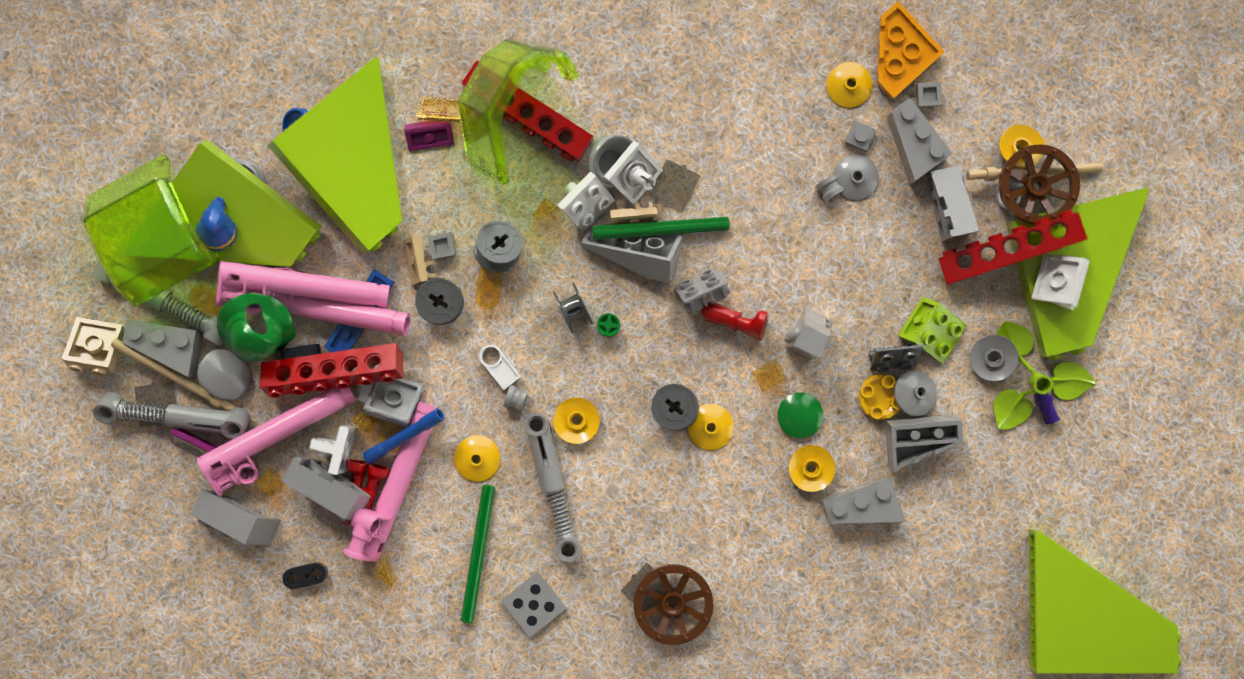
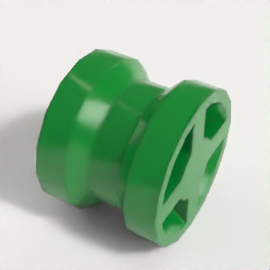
[597,313,620,337]

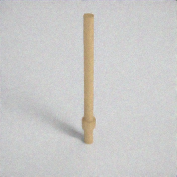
[966,163,1103,181]
[111,338,239,411]

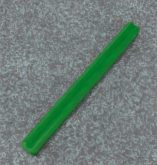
[592,217,730,240]
[461,484,495,623]

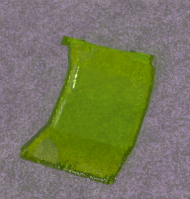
[457,39,580,185]
[83,154,221,308]

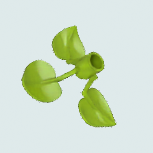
[993,321,1096,430]

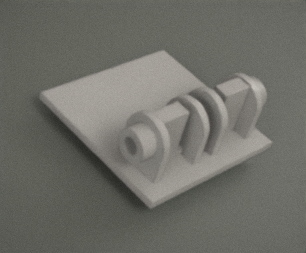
[675,269,730,313]

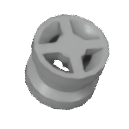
[815,174,844,202]
[503,385,529,412]

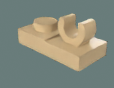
[610,201,657,225]
[403,235,436,285]

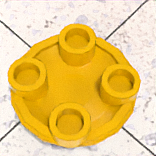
[858,374,900,420]

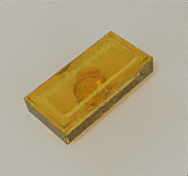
[417,96,467,123]

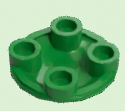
[778,392,823,438]

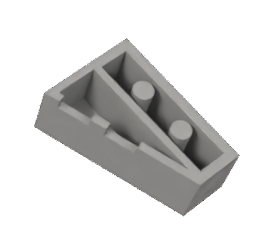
[887,98,952,185]
[926,165,979,242]
[784,307,830,360]
[122,320,203,377]
[886,415,963,472]
[281,457,371,521]
[820,476,906,524]
[190,489,281,547]

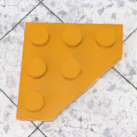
[877,1,945,100]

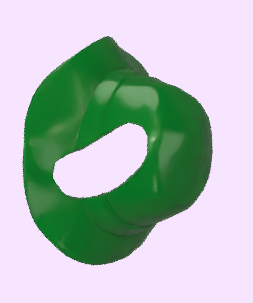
[216,293,295,362]

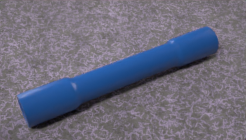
[363,408,445,464]

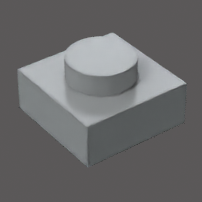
[916,82,942,108]
[844,121,876,152]
[428,232,456,260]
[357,382,375,403]

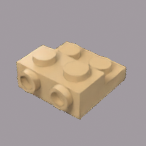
[62,317,125,377]

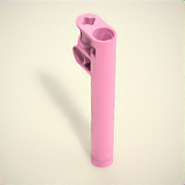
[216,261,390,314]
[254,264,411,336]
[197,387,357,497]
[343,401,436,562]

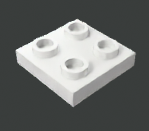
[604,141,663,205]
[558,172,615,232]

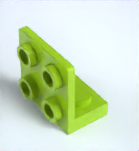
[898,297,967,364]

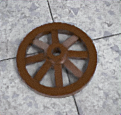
[998,144,1080,224]
[633,564,713,645]

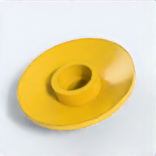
[827,62,873,108]
[999,125,1045,169]
[553,397,600,444]
[688,404,734,450]
[454,435,500,482]
[788,445,835,492]

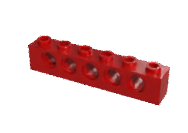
[461,60,594,162]
[938,209,1088,285]
[260,343,403,398]

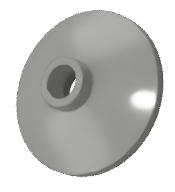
[833,155,879,201]
[970,335,1018,381]
[894,370,936,416]

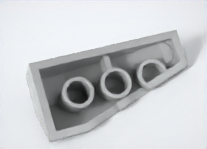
[581,229,684,283]

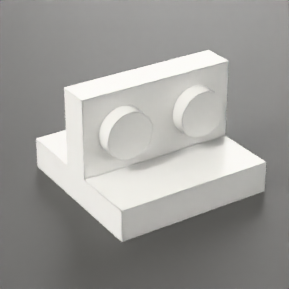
[1032,254,1089,310]
[310,425,358,475]

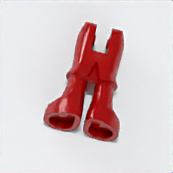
[701,302,769,341]
[342,459,390,525]

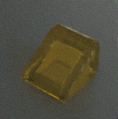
[532,198,561,221]
[752,359,787,392]
[373,556,397,586]

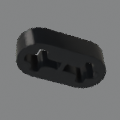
[276,344,322,360]
[282,562,328,589]

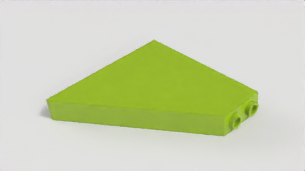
[267,57,402,254]
[123,140,322,267]
[1006,187,1149,361]
[1029,529,1181,674]

